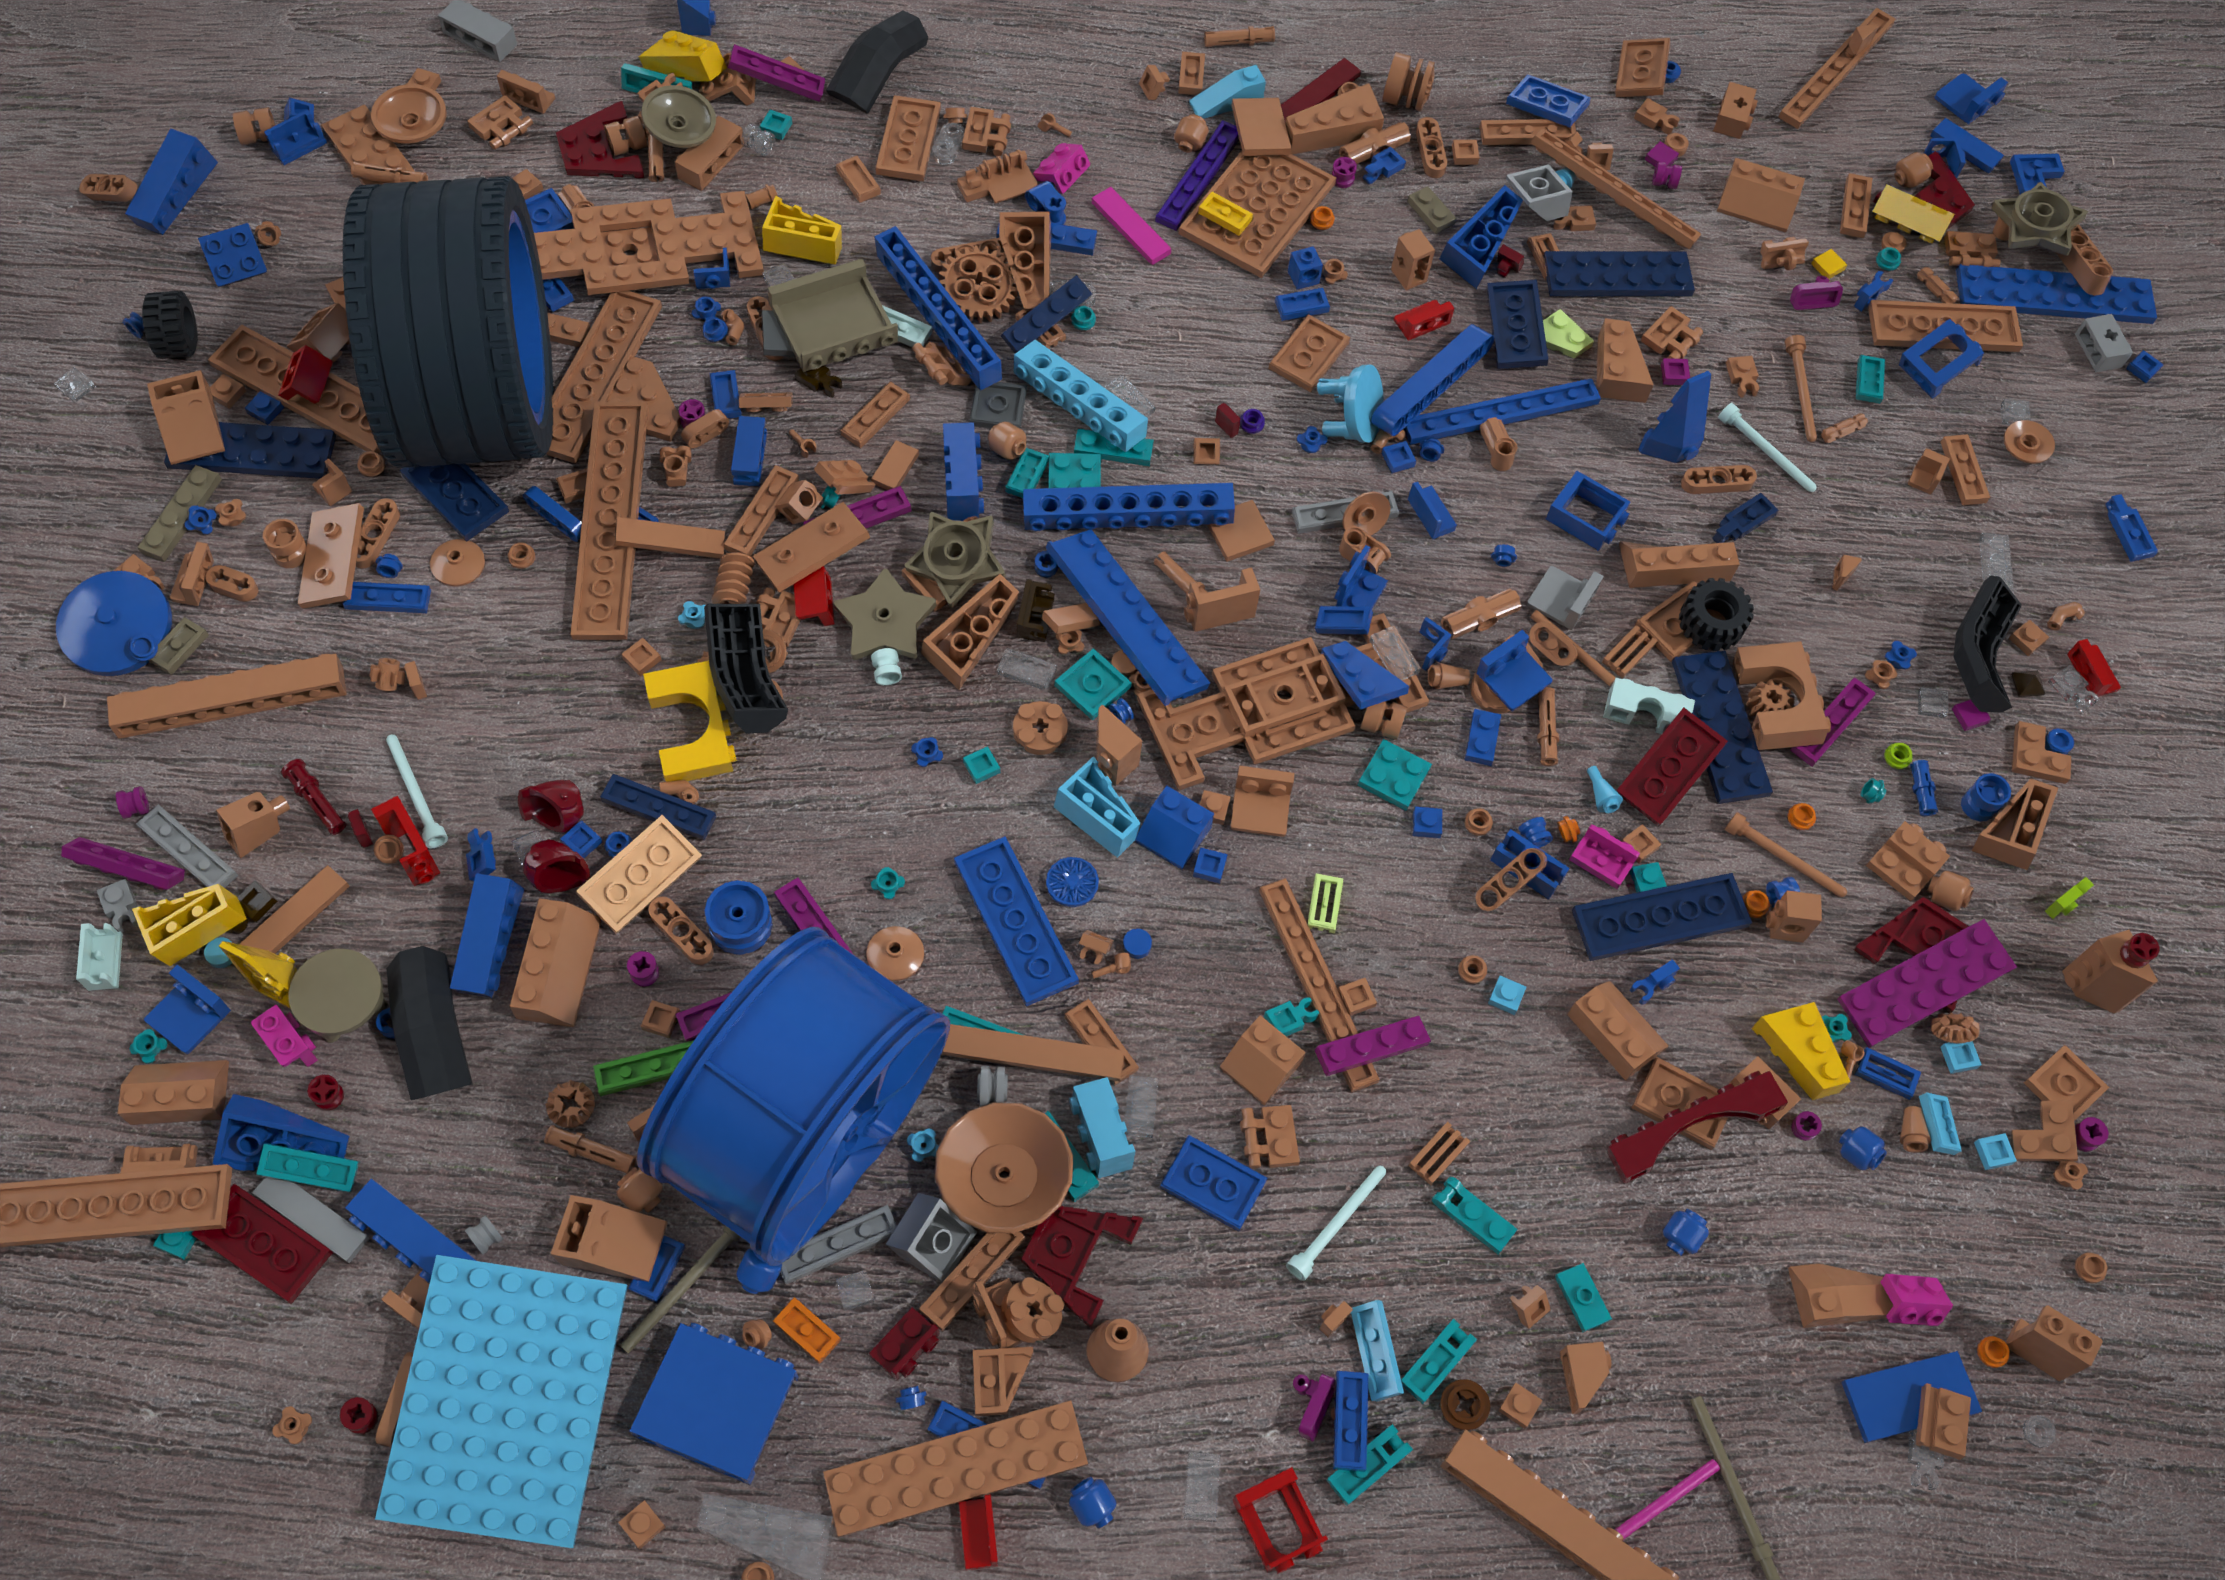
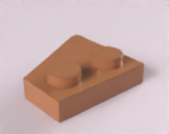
[973,1347,1033,1416]

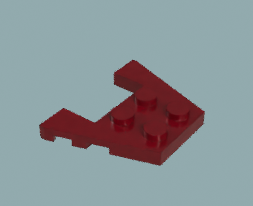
[556,101,644,178]
[1873,151,1975,230]
[1853,897,1969,1013]
[1021,1206,1143,1328]

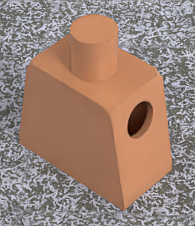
[216,792,290,858]

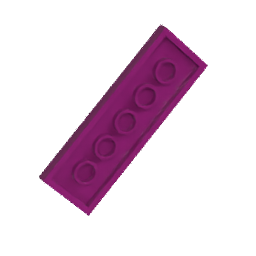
[1837,919,2017,1048]

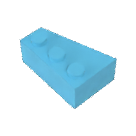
[1054,756,1140,858]
[1069,1077,1136,1179]

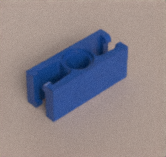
[731,416,767,487]
[1490,829,1570,900]

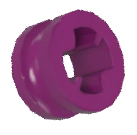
[1791,1111,1822,1141]

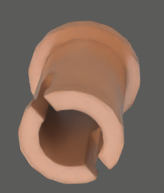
[745,184,778,210]

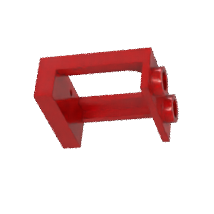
[371,795,441,887]
[1232,1467,1328,1574]

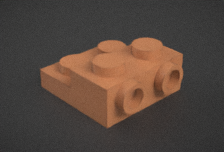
[1866,821,1950,901]

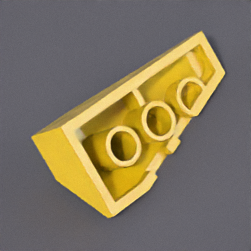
[219,941,297,1009]

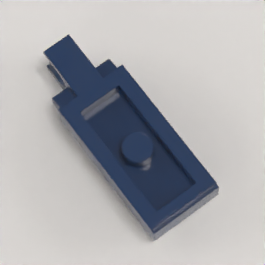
[1712,493,1779,543]

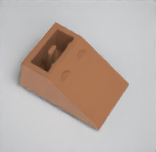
[147,370,225,465]
[551,1195,668,1282]

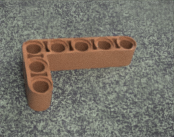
[1993,216,2113,296]

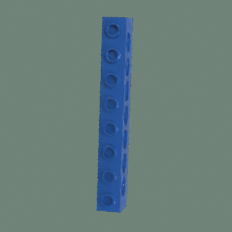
[874,226,1002,391]
[1023,483,1235,531]

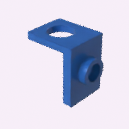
[1924,138,1966,178]
[694,247,730,289]
[1419,617,1452,671]

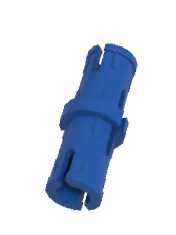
[1910,760,1938,816]

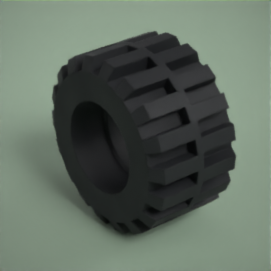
[142,290,198,359]
[1679,578,1754,651]

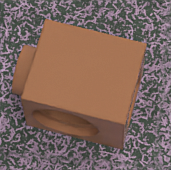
[775,480,823,524]

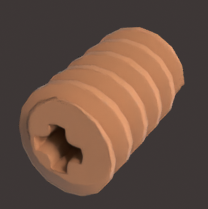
[711,552,755,604]

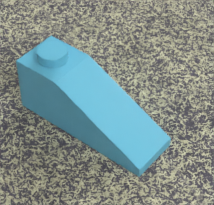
[1189,65,1266,119]

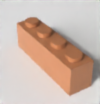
[1619,541,1740,588]

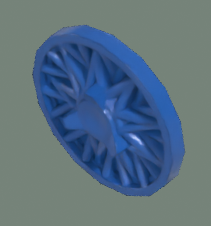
[1046,857,1099,907]

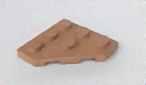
[607,356,681,442]

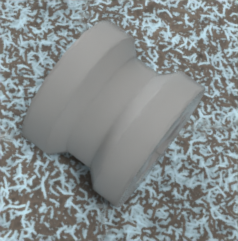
[465,1215,504,1255]

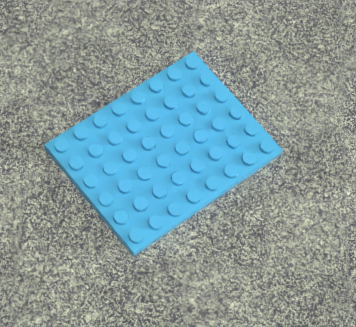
[375,1255,628,1548]

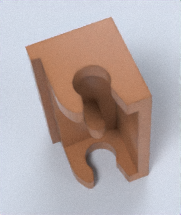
[120,1144,198,1173]

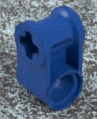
[1025,181,1066,225]

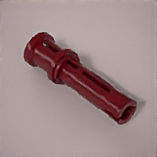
[281,759,347,835]

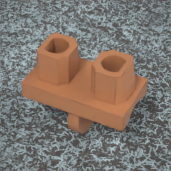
[1760,237,1809,270]

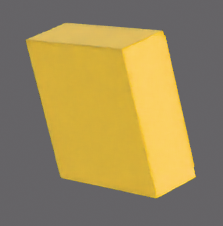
[1811,249,1847,279]

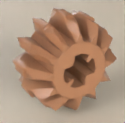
[1746,679,1795,716]

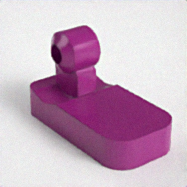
[1790,276,1843,310]
[1293,1374,1336,1442]

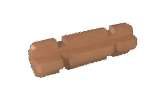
[1917,267,1958,304]
[1821,413,1868,443]

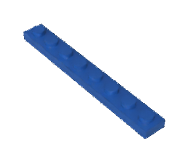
[1404,378,1601,445]

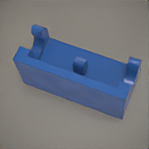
[264,109,327,165]

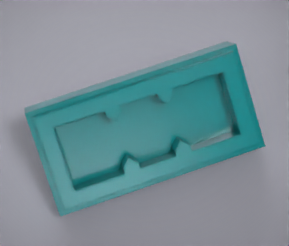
[1856,355,1885,404]
[1005,448,1049,498]
[1555,1263,1612,1333]

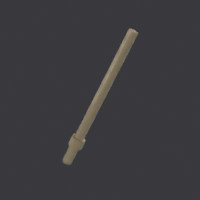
[619,1226,740,1354]
[1690,1396,1781,1580]

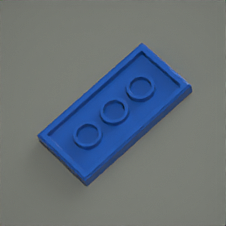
[1841,1351,1982,1443]

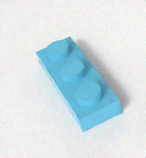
[1351,1300,1404,1402]

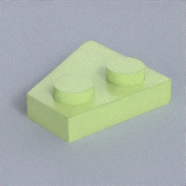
[1543,309,1594,358]

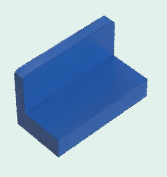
[1408,481,1457,540]

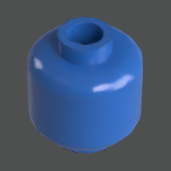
[1839,1126,1887,1171]
[1663,1209,1709,1256]
[736,1248,782,1294]
[1069,1476,1117,1529]

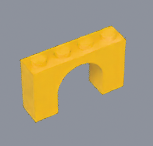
[643,661,737,782]

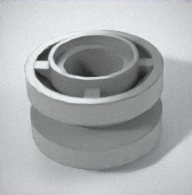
[977,1066,1008,1107]

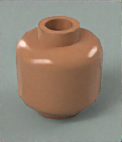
[1174,114,1209,153]
[1894,152,1933,188]
[988,422,1027,460]
[1928,871,1974,911]
[617,1167,663,1213]

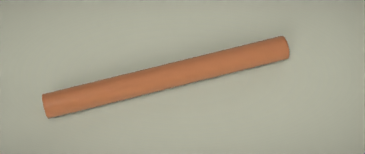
[1530,610,1616,687]

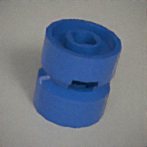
[1961,773,2011,822]

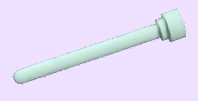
[1718,403,1817,492]
[386,734,448,848]
[1286,1165,1386,1281]

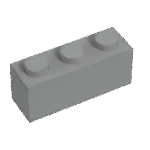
[438,0,517,62]

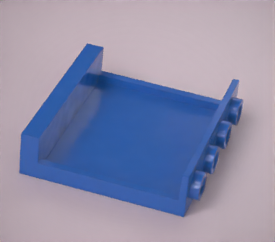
[630,1322,799,1485]

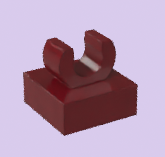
[1497,244,1524,278]

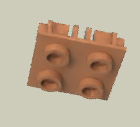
[976,149,1038,204]

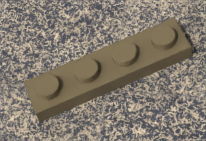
[137,465,222,562]

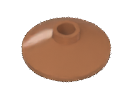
[2004,420,2055,464]
[1343,491,1390,536]
[430,539,485,586]
[866,926,924,981]

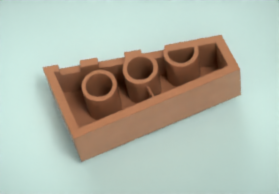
[1285,83,1384,154]

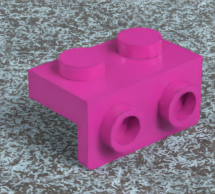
[1033,143,1090,194]
[1569,824,1640,890]
[251,1005,318,1067]
[1880,1274,1953,1326]

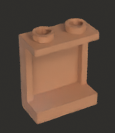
[1184,567,1260,632]
[2005,1305,2103,1381]

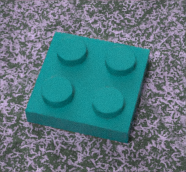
[1049,453,1101,488]
[1054,648,1132,721]
[1357,739,1432,811]

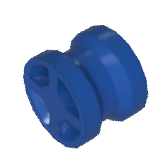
[1518,817,1553,848]
[1766,877,1800,907]

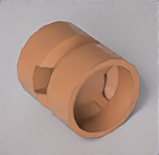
[233,107,275,145]
[604,116,648,156]
[263,519,307,568]
[1360,701,1408,741]

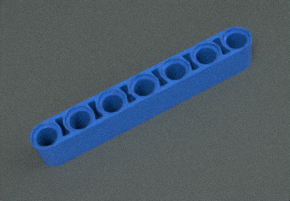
[1371,324,1494,436]

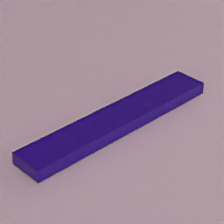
[1155,120,1240,231]

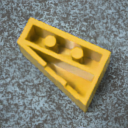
[638,30,727,81]
[1872,184,1955,244]
[762,196,842,265]
[132,884,247,966]
[1751,1002,1851,1100]

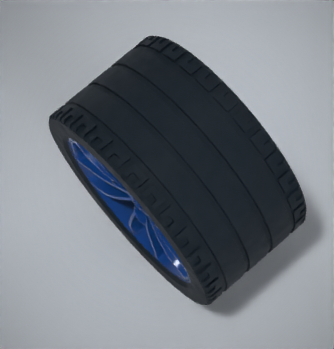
[343,176,554,468]

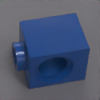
[1288,246,1323,290]

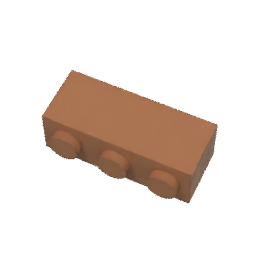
[675,115,745,191]

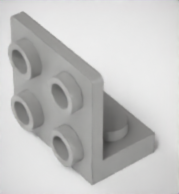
[1527,566,1604,630]

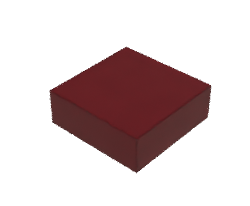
[1215,403,1241,438]
[348,809,374,848]

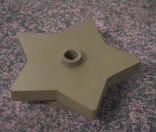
[1991,182,2088,256]
[905,512,1006,608]
[834,569,937,660]

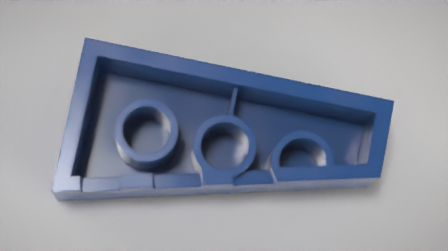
[125,128,218,235]
[1439,185,1523,289]
[943,422,984,521]
[450,873,525,998]

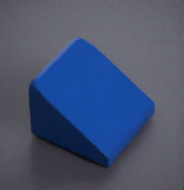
[284,97,314,121]

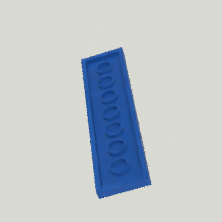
[1956,264,2157,324]

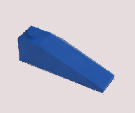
[677,0,716,36]
[1638,371,1711,463]
[213,1094,350,1171]

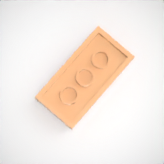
[576,815,702,934]

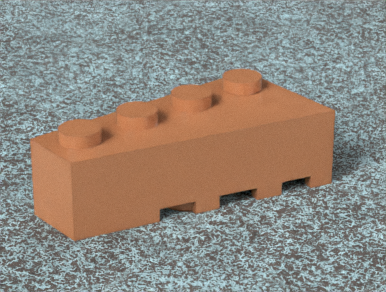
[921,574,1019,690]

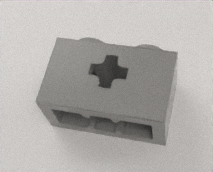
[2075,314,2133,373]

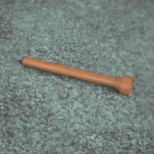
[1784,335,1817,442]
[1724,812,1847,897]

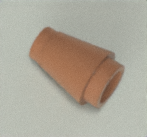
[1428,662,1470,689]
[1900,1106,1931,1153]

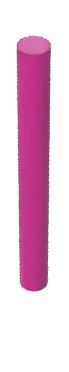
[1614,1459,1720,1540]

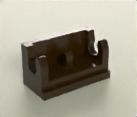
[1016,579,1055,642]

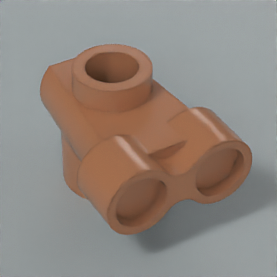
[660,446,692,487]

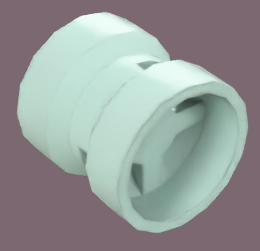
[871,648,902,685]

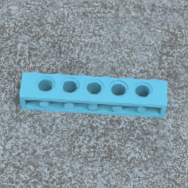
[1014,340,1148,452]

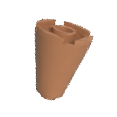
[1087,1319,1149,1382]

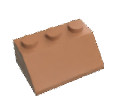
[1717,158,1805,232]
[2062,930,2158,1014]
[1567,981,1669,1081]
[118,1060,229,1125]

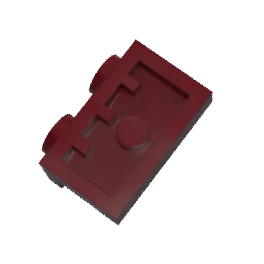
[869,1307,940,1381]

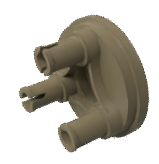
[289,949,388,1043]

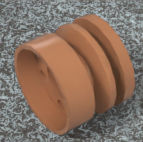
[1382,52,1435,112]

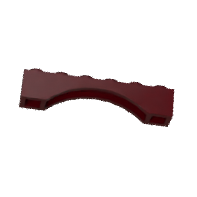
[1607,1070,1788,1184]

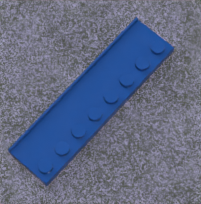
[1046,529,1210,706]

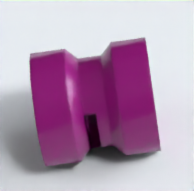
[1652,161,1682,190]

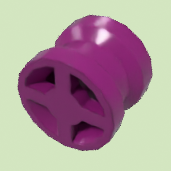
[1331,157,1357,188]
[678,399,705,428]
[116,786,149,819]
[627,951,659,987]
[2075,1117,2109,1152]

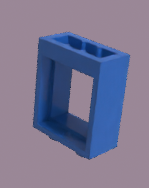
[1546,471,1630,551]

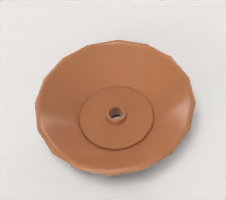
[934,1102,1073,1233]

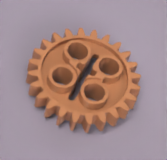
[938,245,1018,323]

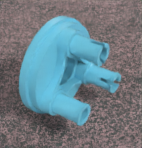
[1317,365,1384,443]

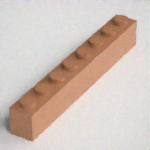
[107,653,347,739]
[1440,1429,1679,1580]

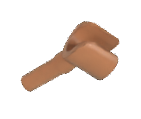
[1038,113,1072,137]
[789,429,816,458]
[1092,953,1131,978]
[1841,1040,1865,1079]

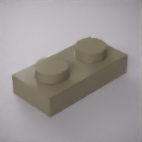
[1407,186,1456,234]
[149,617,209,675]

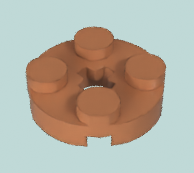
[1013,701,1068,755]
[1001,1277,1064,1343]

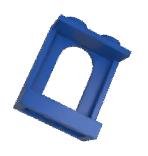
[1899,319,1984,399]

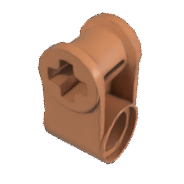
[1339,526,1391,574]

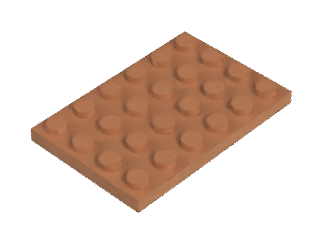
[1179,151,1337,278]

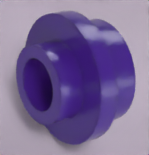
[1240,409,1265,434]

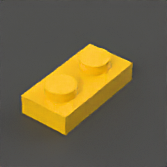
[1198,192,1253,236]

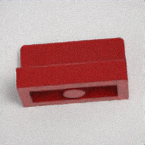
[1394,300,1455,341]
[278,345,333,404]
[794,566,835,626]
[2067,639,2121,698]
[959,1494,998,1571]

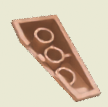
[999,212,1051,310]
[1788,1263,1893,1328]

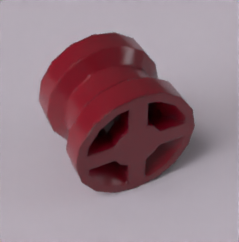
[2120,933,2160,969]
[307,1074,344,1111]
[339,1397,379,1434]

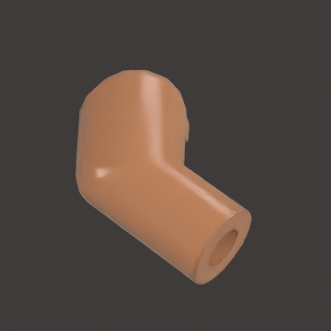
[721,309,744,345]
[1371,430,1406,454]
[2047,602,2085,631]

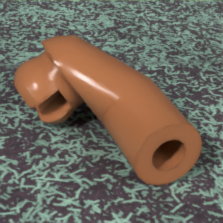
[660,780,699,804]

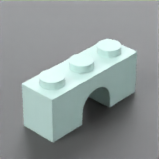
[1603,678,1695,734]

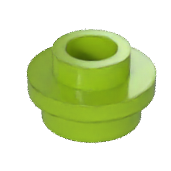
[1884,743,1912,769]

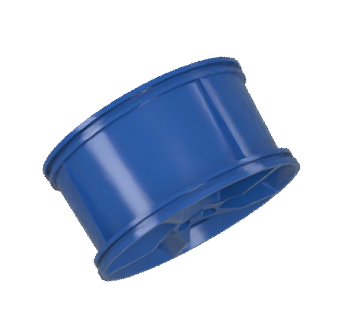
[637,927,950,1266]

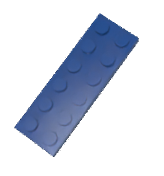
[954,836,1079,1007]

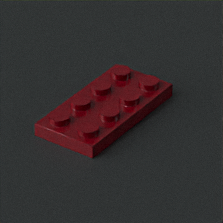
[1616,707,1728,827]
[192,1183,333,1304]

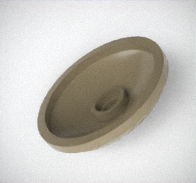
[641,85,716,148]

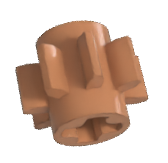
[370,658,406,691]

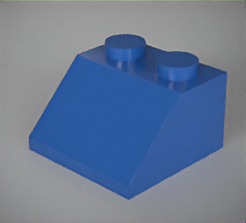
[1135,785,1214,870]

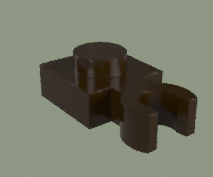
[794,365,842,398]
[232,880,278,934]

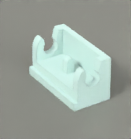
[76,923,123,991]

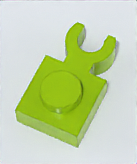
[2045,877,2094,919]

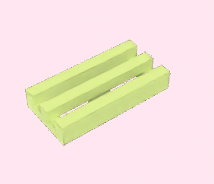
[1307,873,1343,933]

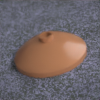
[371,84,447,144]

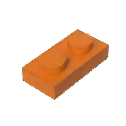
[773,1297,841,1364]

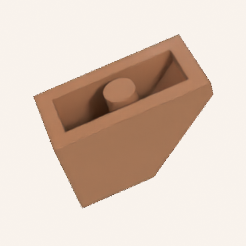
[1560,1341,1612,1414]

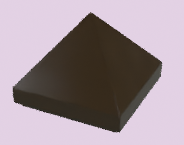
[2011,670,2046,697]

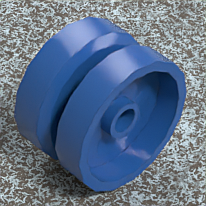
[704,880,773,955]

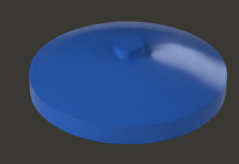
[56,571,172,676]

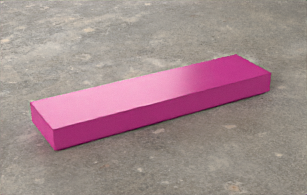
[1092,187,1171,265]

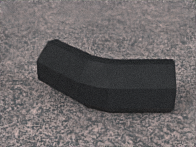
[826,10,928,114]
[1953,575,2022,712]
[704,604,788,734]
[386,946,473,1100]

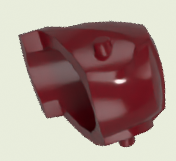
[518,780,584,832]
[523,839,590,893]

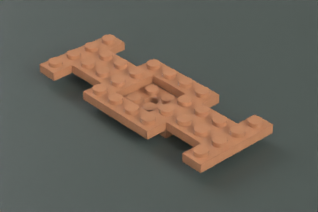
[534,191,764,295]
[1137,613,1429,791]

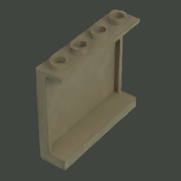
[768,259,898,372]

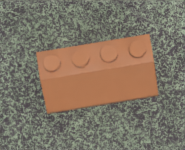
[510,898,602,1027]

